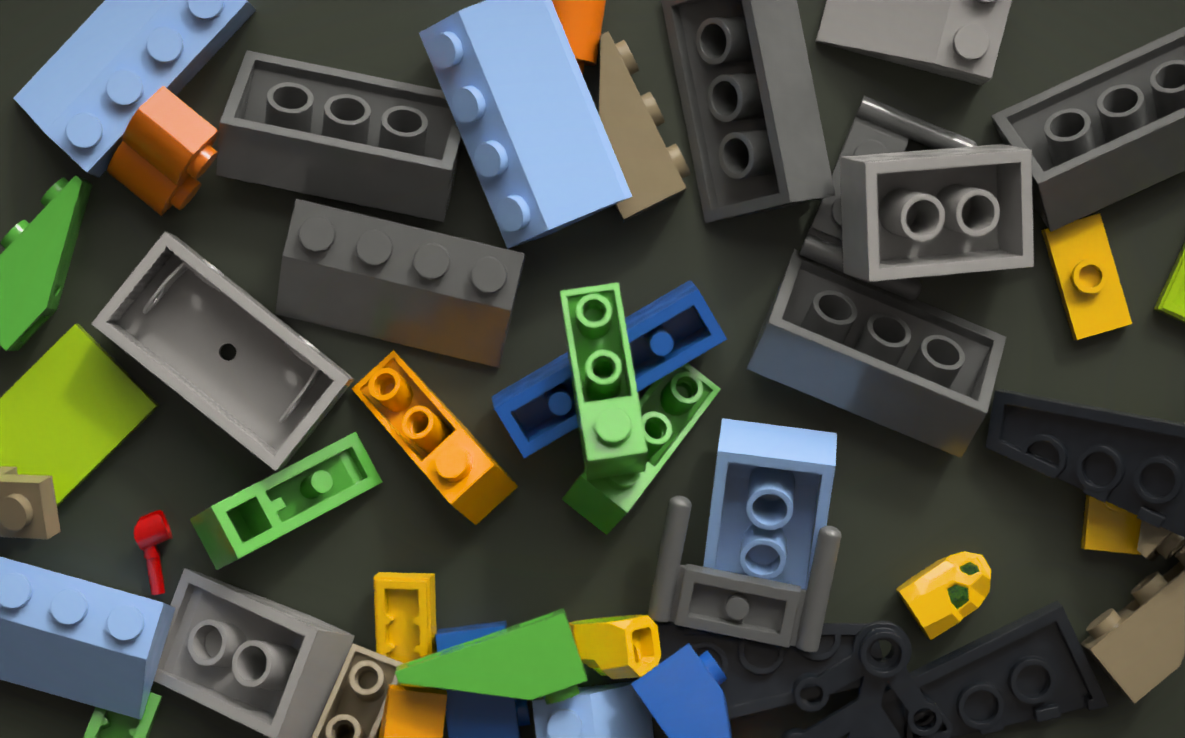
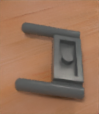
[799,96,978,300]
[647,496,842,652]

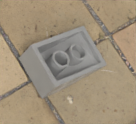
[815,0,1012,86]
[154,568,355,738]

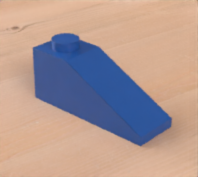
[631,643,732,738]

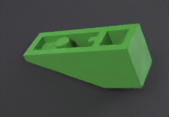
[190,432,382,570]
[395,608,588,705]

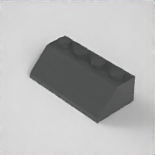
[661,0,836,223]
[991,27,1185,232]
[216,50,463,222]
[275,199,526,368]
[746,249,1007,458]

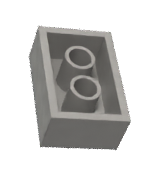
[840,144,1034,282]

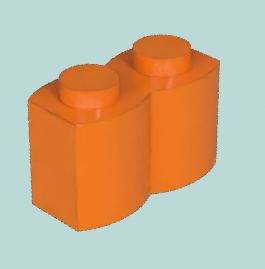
[107,86,218,216]

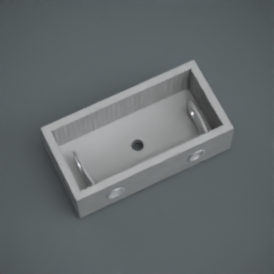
[91,232,355,471]

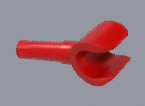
[133,510,172,595]

